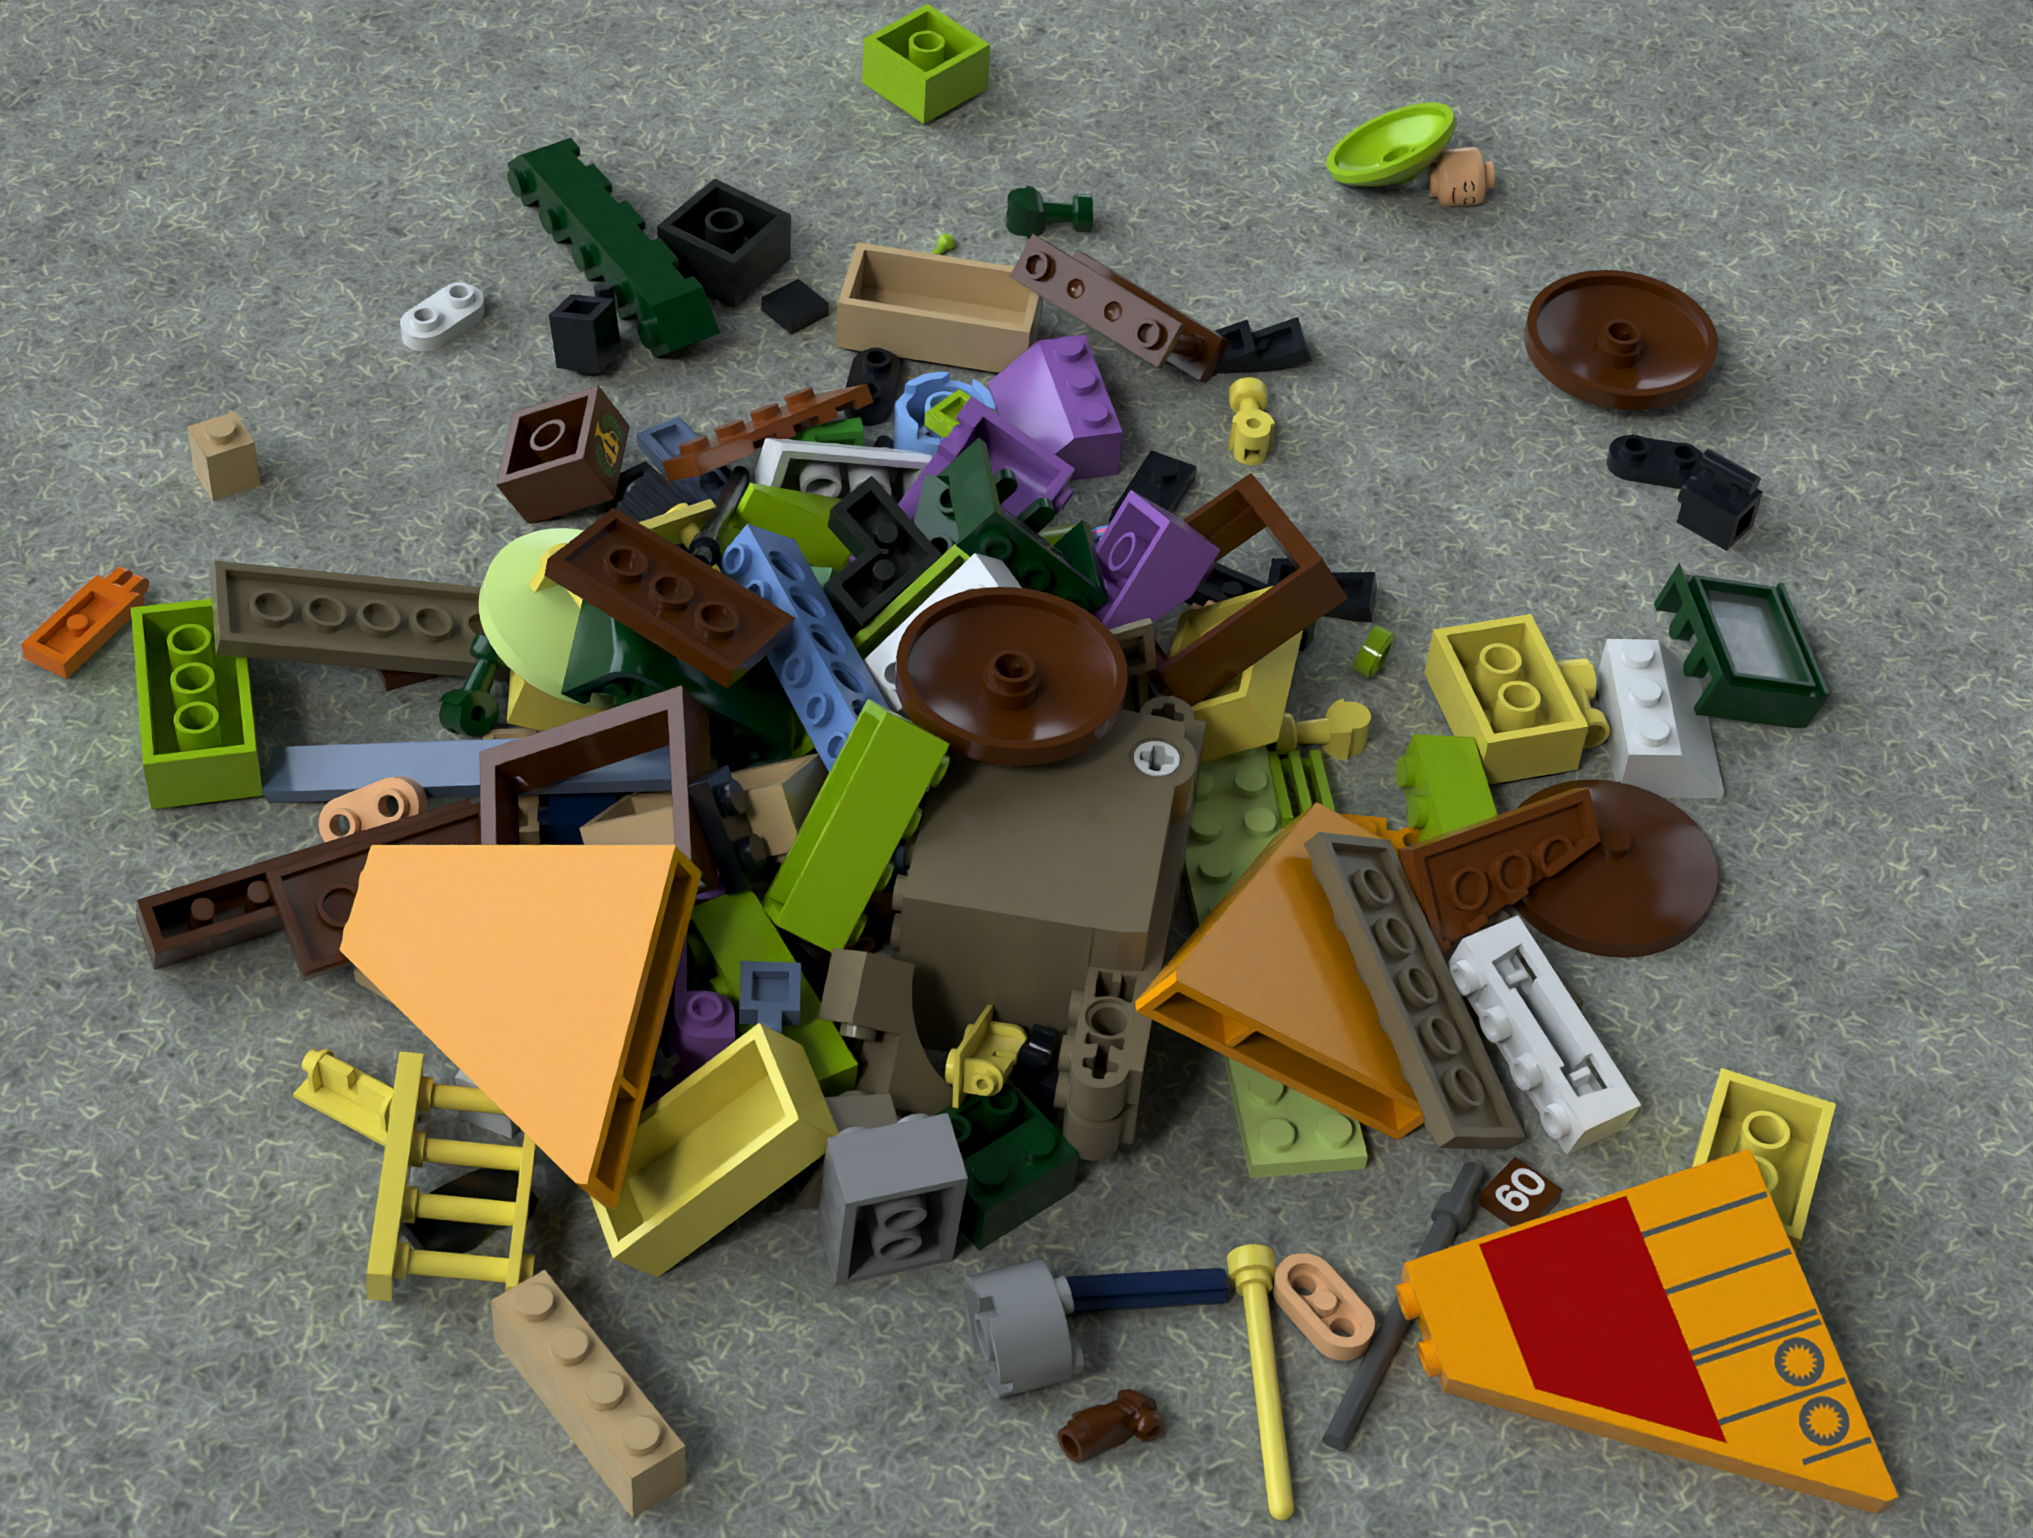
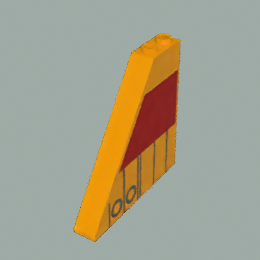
[1395,1148,1899,1513]

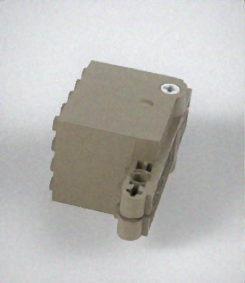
[890,696,1206,1161]

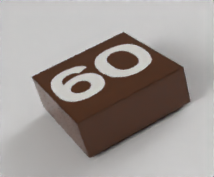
[1478,1157,1563,1227]

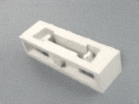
[1447,915,1641,1155]

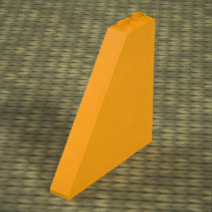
[1135,802,1424,1139]
[340,845,702,1208]

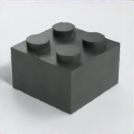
[657,178,791,308]

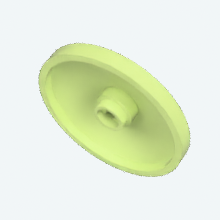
[479,528,617,708]

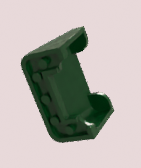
[561,600,796,772]

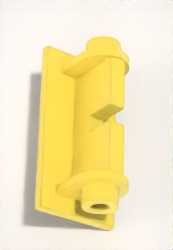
[945,1004,1029,1108]
[293,1048,421,1146]

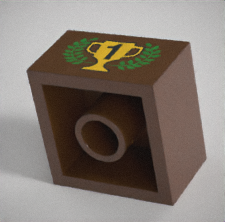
[496,385,630,524]

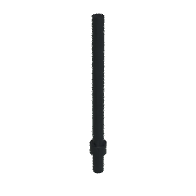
[688,466,750,567]

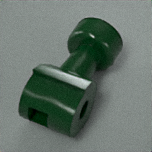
[1006,185,1093,239]
[439,634,509,737]

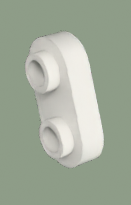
[400,282,485,351]

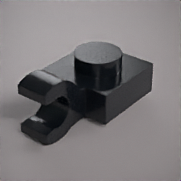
[1008,1023,1062,1123]

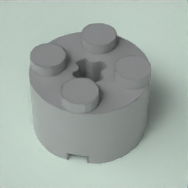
[964,1258,1085,1399]

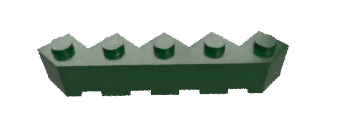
[507,138,721,358]

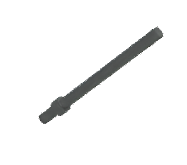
[1322,1162,1485,1451]

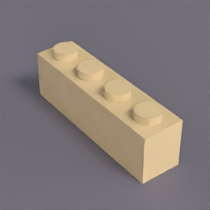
[491,1270,687,1518]

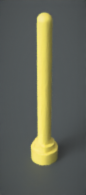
[1227,1244,1294,1521]

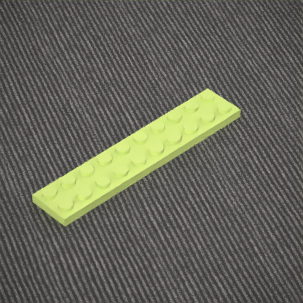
[1183,746,1368,1178]

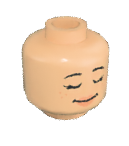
[1428,146,1495,207]

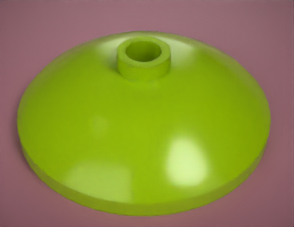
[1326,102,1457,187]

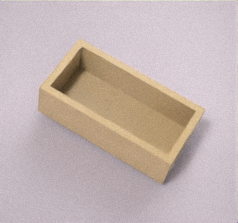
[836,242,1044,373]
[579,753,829,863]

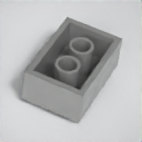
[817,1113,968,1286]

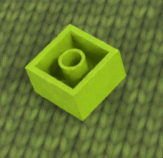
[862,4,990,124]

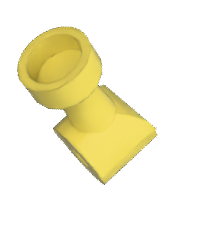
[1228,377,1275,465]
[1556,658,1611,749]
[1270,698,1371,760]

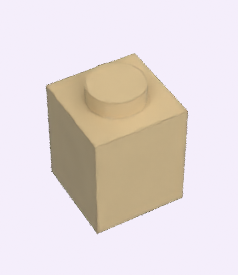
[187,411,261,501]

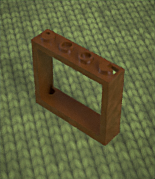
[1148,473,1348,707]
[480,685,719,895]

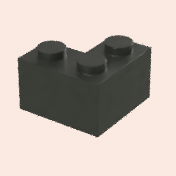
[824,475,943,636]

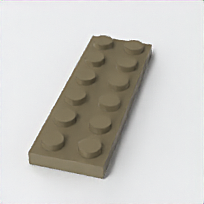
[210,560,510,681]
[1304,832,1525,1149]

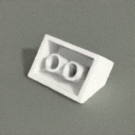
[755,438,932,504]
[1596,639,1724,798]

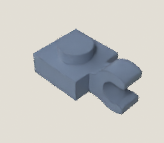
[739,961,801,1034]

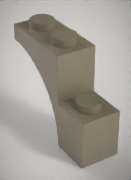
[818,948,953,1118]

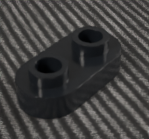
[843,347,901,426]
[1606,435,1705,489]

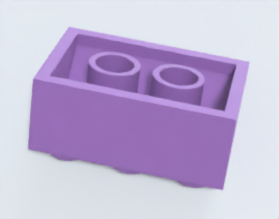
[988,335,1123,481]

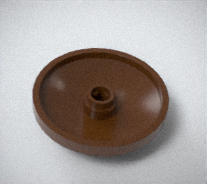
[1524,270,1718,410]
[895,587,1128,766]
[1513,779,1718,958]

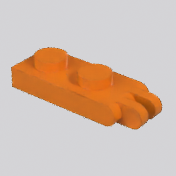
[21,566,149,679]

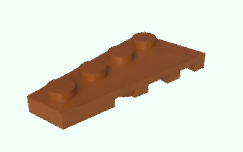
[662,384,873,481]
[1400,788,1601,955]

